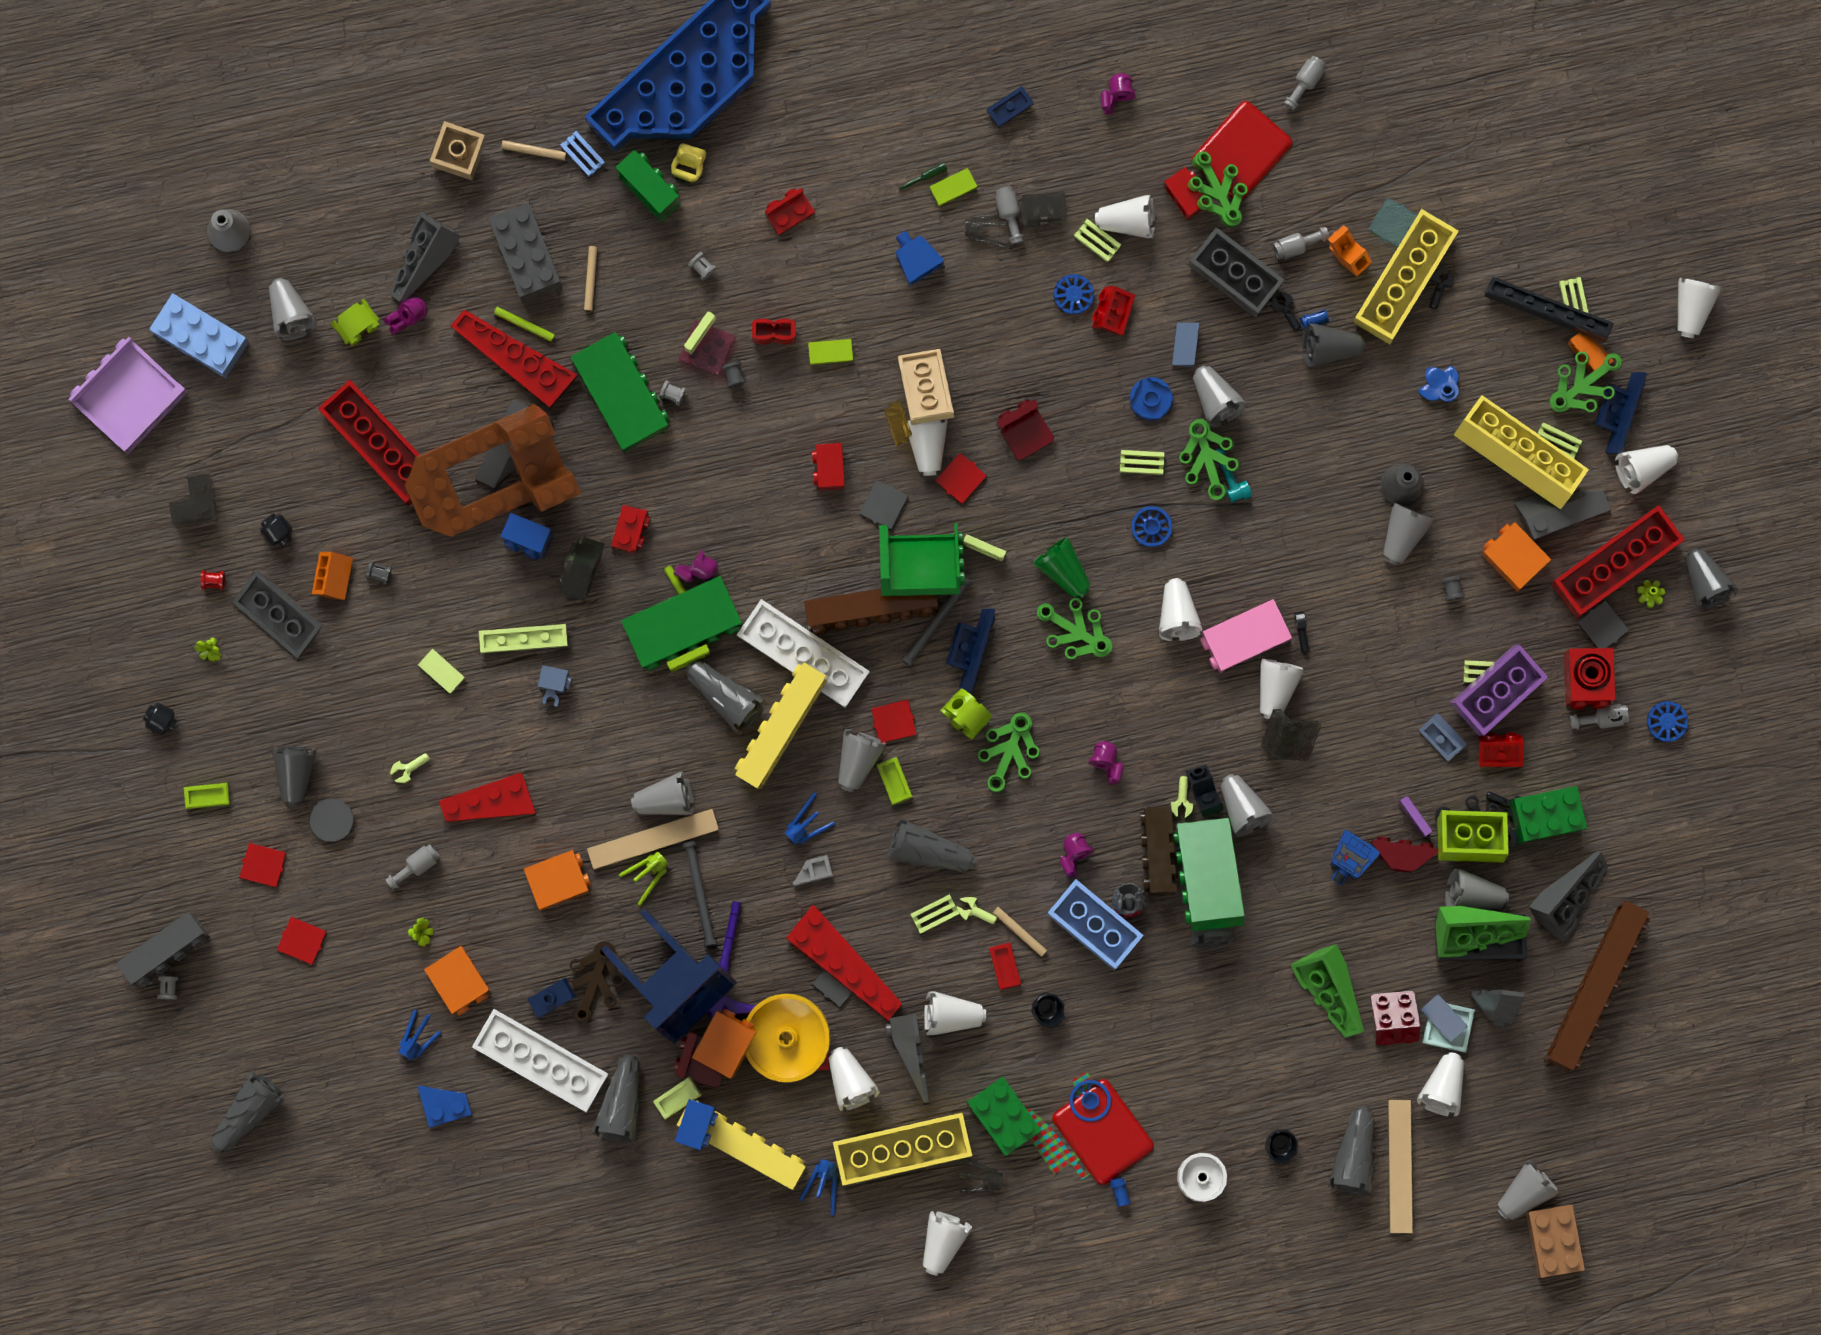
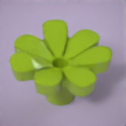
[1637,580,1665,608]
[194,637,221,662]
[408,918,433,947]

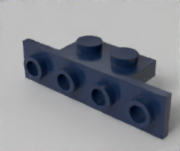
[1595,372,1647,454]
[946,609,995,693]

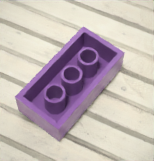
[1450,645,1548,736]

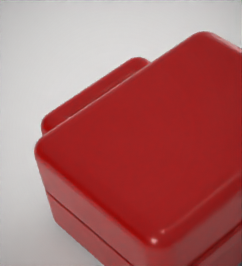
[1191,101,1293,201]
[1052,1079,1154,1185]

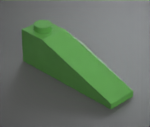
[1436,906,1531,958]
[1291,944,1364,1037]

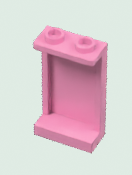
[1200,599,1292,673]

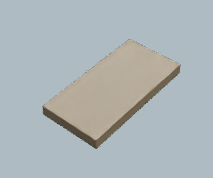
[898,349,954,425]

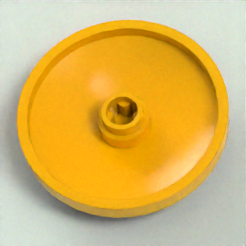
[746,994,831,1082]

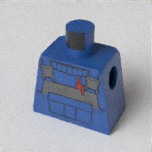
[1330,830,1380,885]

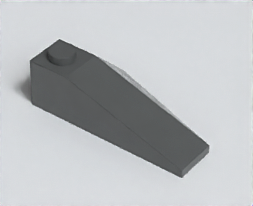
[390,212,460,303]
[475,399,554,489]
[1514,490,1611,542]
[1529,851,1608,943]
[1469,990,1525,1027]
[886,1014,929,1104]

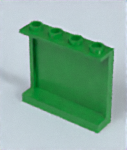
[879,523,964,596]

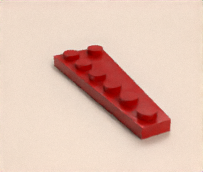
[451,310,578,409]
[786,905,902,1021]

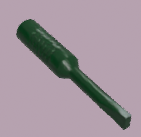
[899,162,947,190]

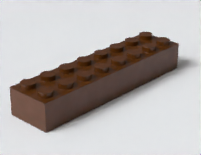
[1544,900,1650,1072]

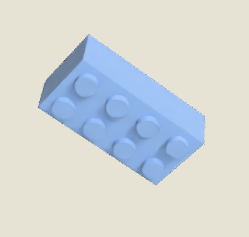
[149,293,249,378]
[1047,879,1144,971]

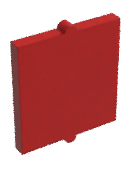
[935,453,987,504]
[871,700,916,743]
[239,843,286,887]
[277,917,327,965]

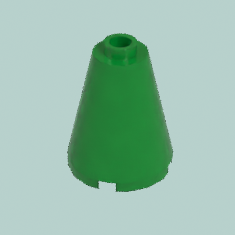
[1033,537,1091,598]

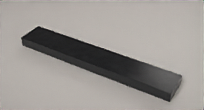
[1484,277,1614,343]

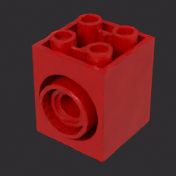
[1564,648,1615,710]

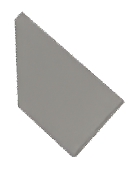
[793,855,833,887]

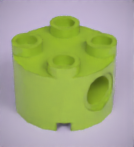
[330,298,380,347]
[940,688,992,740]

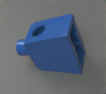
[895,231,944,287]

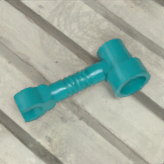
[1215,448,1252,503]

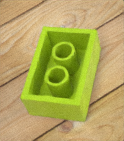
[1437,810,1508,863]

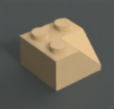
[430,121,485,181]

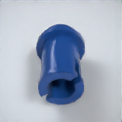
[1300,309,1329,330]
[1110,1177,1131,1207]

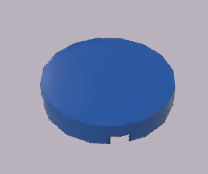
[1129,377,1173,421]

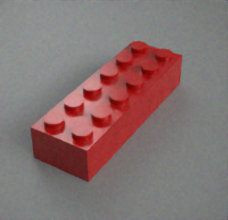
[318,379,420,506]
[1551,505,1685,619]

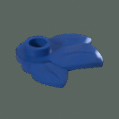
[1418,366,1459,402]

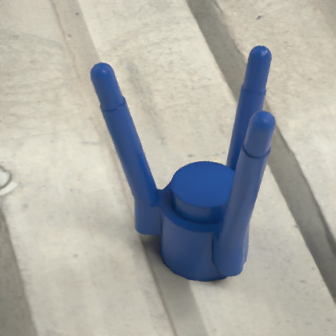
[785,793,835,845]
[398,1009,441,1061]
[799,1159,839,1216]

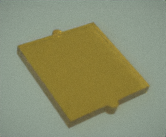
[884,400,912,446]

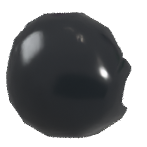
[1032,993,1065,1028]
[1265,1129,1298,1164]

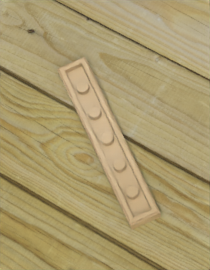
[587,809,719,870]
[1388,1100,1413,1233]

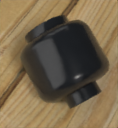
[260,513,292,546]
[142,703,177,735]

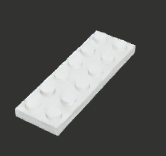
[737,599,870,708]
[472,1009,609,1113]

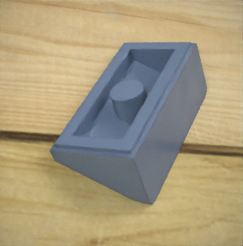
[1172,323,1199,368]
[1418,713,1467,762]
[1421,994,1468,1042]

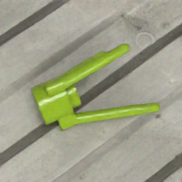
[619,852,669,906]

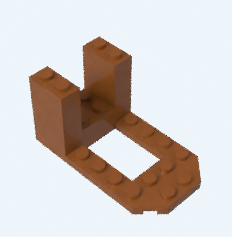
[404,404,581,537]

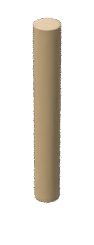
[501,140,566,161]
[584,246,597,311]
[993,907,1047,957]

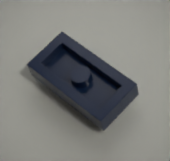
[986,86,1034,128]
[528,978,576,1018]

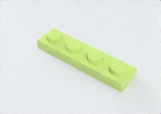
[479,624,568,654]

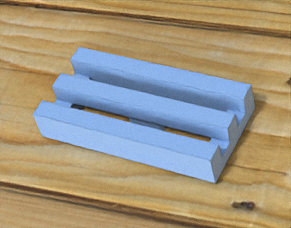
[560,131,605,177]

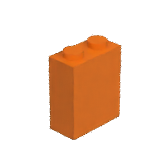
[1481,522,1551,592]
[524,850,592,911]
[424,946,491,1016]
[692,1009,759,1079]

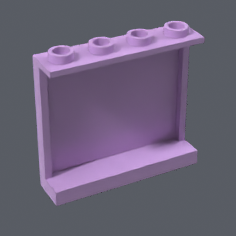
[69,337,188,455]

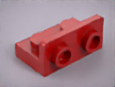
[765,188,815,236]
[1092,286,1135,336]
[611,505,651,554]
[1478,732,1524,767]

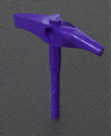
[708,901,756,1018]

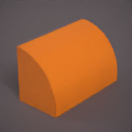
[1567,333,1614,373]
[312,552,353,600]

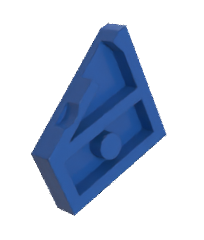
[418,1086,472,1128]

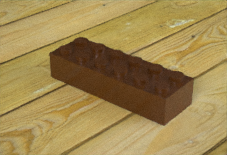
[804,589,938,635]

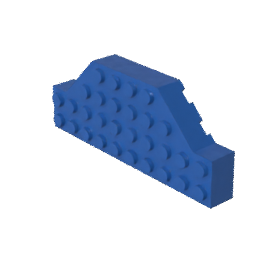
[584,0,771,153]

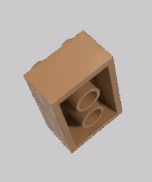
[1526,1204,1585,1278]

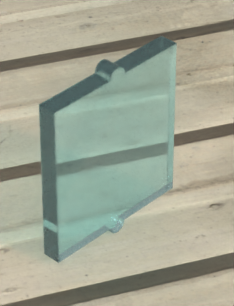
[1368,197,1418,247]

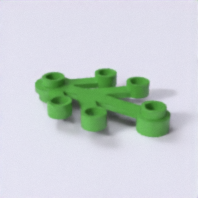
[1188,152,1248,227]
[1550,352,1622,412]
[1179,419,1240,501]
[1037,598,1112,660]
[978,713,1040,793]

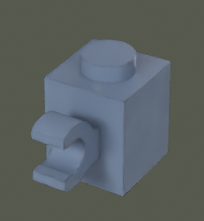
[538,665,572,708]

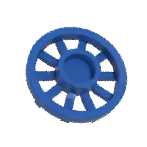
[1054,274,1094,315]
[1131,506,1172,547]
[1647,701,1688,742]
[1070,1080,1111,1121]

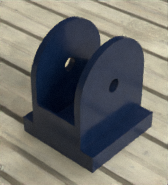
[601,908,738,1044]

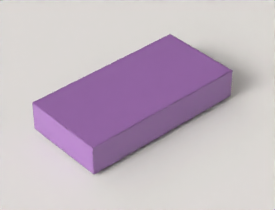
[1398,796,1432,838]

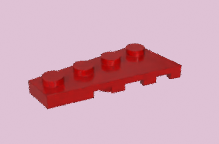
[439,772,536,822]

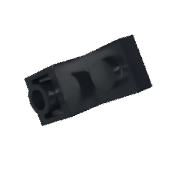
[1186,765,1224,817]

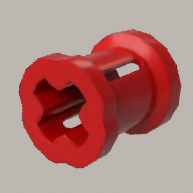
[200,570,225,590]

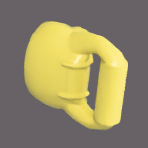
[671,143,706,183]

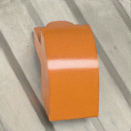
[1328,225,1372,277]

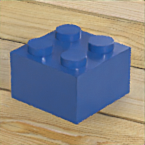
[500,513,554,560]
[675,1099,718,1151]

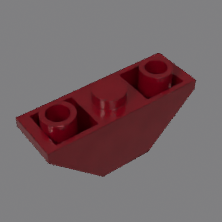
[1371,836,1438,873]

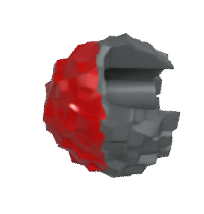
[1112,883,1146,918]

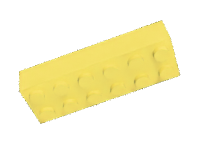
[1353,209,1459,345]
[1454,395,1589,510]
[735,662,830,789]
[677,1101,806,1191]
[833,1113,972,1186]

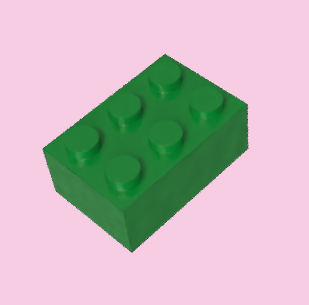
[615,150,681,222]
[1509,786,1587,844]
[967,1077,1041,1157]

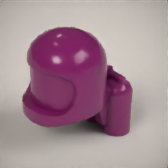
[1100,73,1136,115]
[383,297,428,334]
[673,550,718,582]
[1088,741,1124,785]
[1060,832,1094,878]

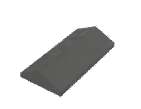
[232,570,322,659]

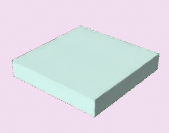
[1422,1003,1475,1053]

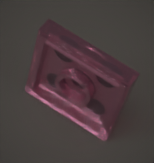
[678,320,735,376]

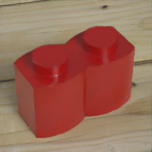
[752,319,796,345]

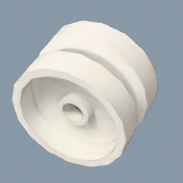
[1177,1153,1227,1202]

